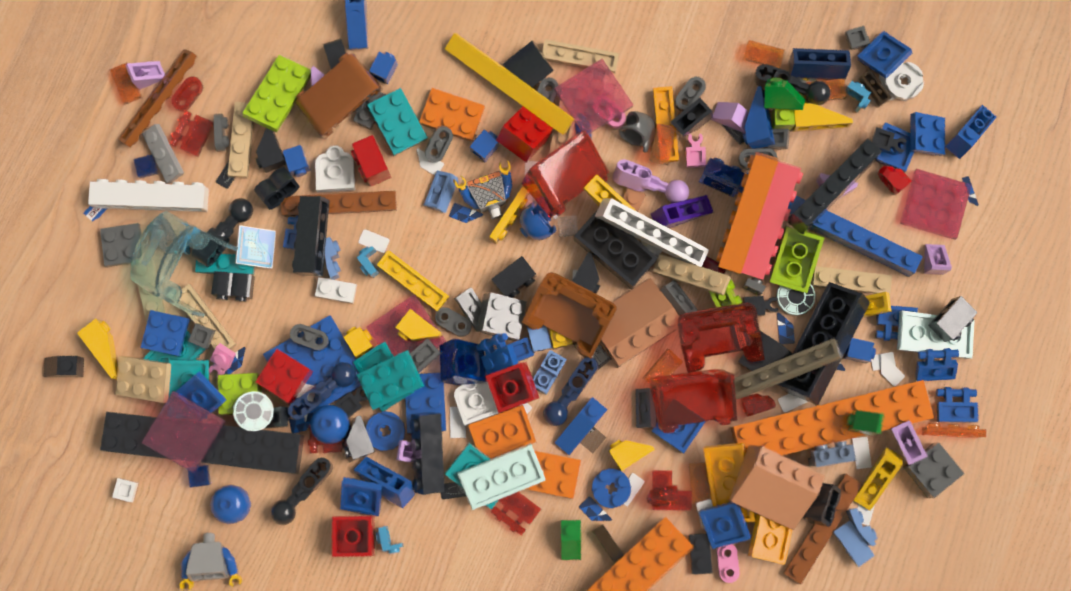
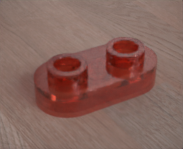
[171,76,203,112]

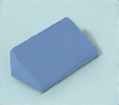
[424,170,459,213]
[524,314,552,353]

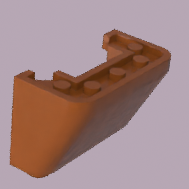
[295,53,383,138]
[522,272,617,358]

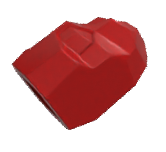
[878,166,912,195]

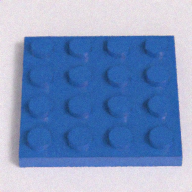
[263,315,362,416]

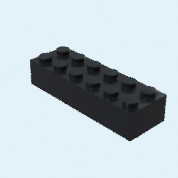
[777,282,870,405]

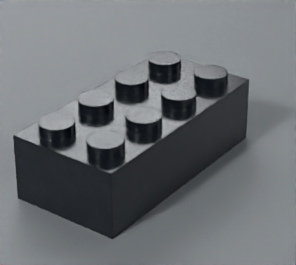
[574,209,658,290]

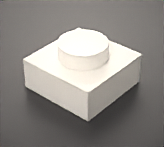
[112,478,138,502]

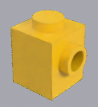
[344,327,374,358]

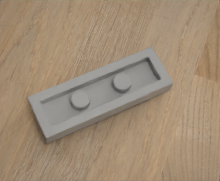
[142,124,184,183]

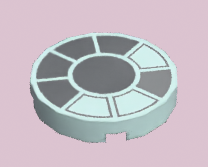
[776,284,816,316]
[233,392,273,431]

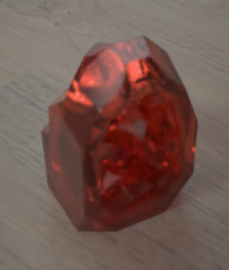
[741,393,776,417]
[646,485,680,507]

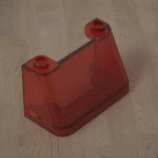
[521,130,609,219]
[678,303,765,373]
[649,369,738,433]

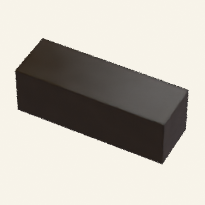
[858,70,892,107]
[593,524,624,562]

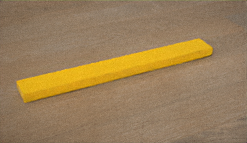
[445,33,575,135]

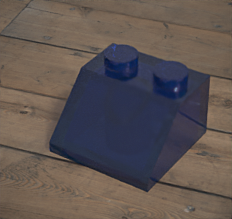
[699,158,745,198]
[439,338,486,385]

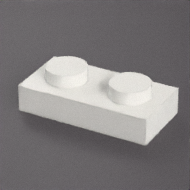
[315,277,357,304]

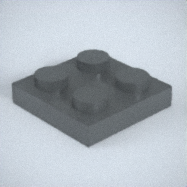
[100,223,144,267]

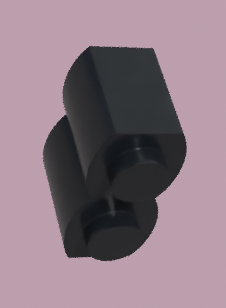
[254,167,300,210]
[211,271,255,302]
[803,483,841,527]

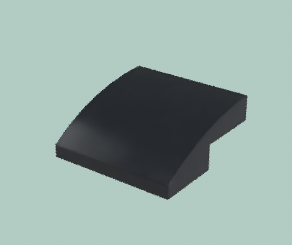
[503,40,554,88]
[738,331,792,371]

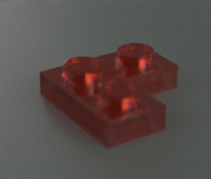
[652,470,692,511]

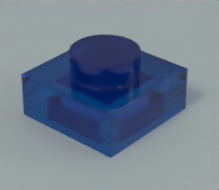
[134,154,158,179]
[188,465,211,488]

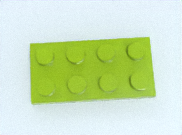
[242,55,311,132]

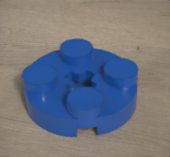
[366,411,405,451]
[592,469,631,508]

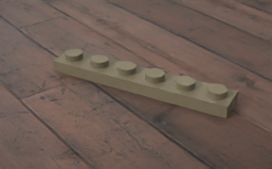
[726,339,842,401]

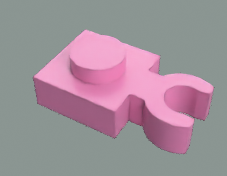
[686,134,706,168]
[209,343,236,378]

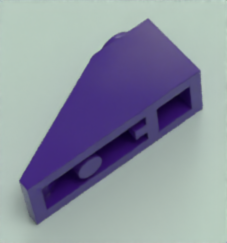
[651,195,714,228]

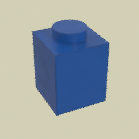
[369,52,398,84]
[470,130,499,162]
[283,145,310,177]
[844,338,876,364]

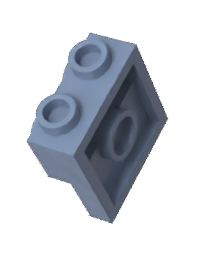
[808,441,856,467]

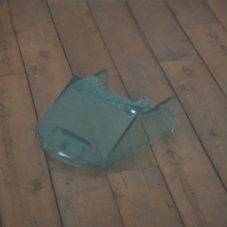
[130,210,238,317]

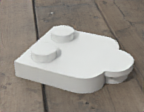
[315,146,355,192]
[454,374,501,427]

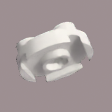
[884,62,924,101]

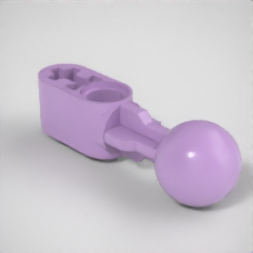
[612,159,689,203]

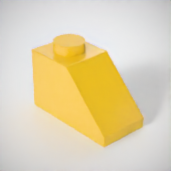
[396,309,442,341]
[608,439,655,471]

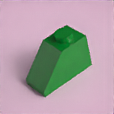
[764,78,805,110]
[847,410,884,436]
[561,520,581,560]

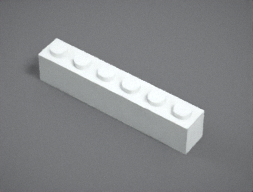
[88,179,209,212]
[595,198,709,267]

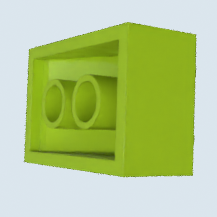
[770,225,824,293]

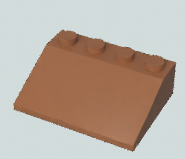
[600,278,684,368]
[729,445,825,530]

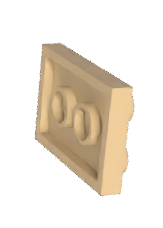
[116,356,171,403]

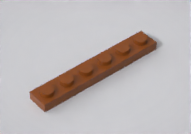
[118,49,198,148]
[281,191,397,217]
[783,474,863,585]

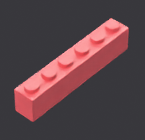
[741,160,803,280]

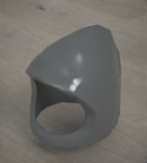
[619,111,656,153]

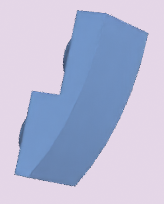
[325,237,341,280]
[533,350,567,395]
[846,508,877,546]
[834,521,875,568]

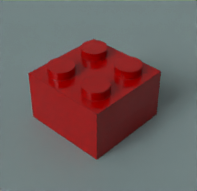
[496,106,553,163]
[351,135,392,187]
[255,349,313,404]
[486,362,539,413]
[332,516,375,557]

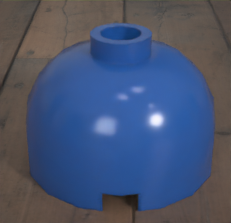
[520,201,556,240]
[310,405,350,444]
[210,485,251,524]

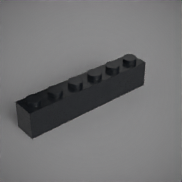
[788,139,882,235]

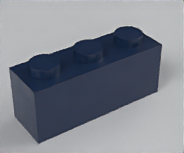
[788,48,851,80]

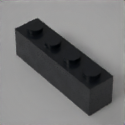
[292,196,330,276]
[410,412,445,495]

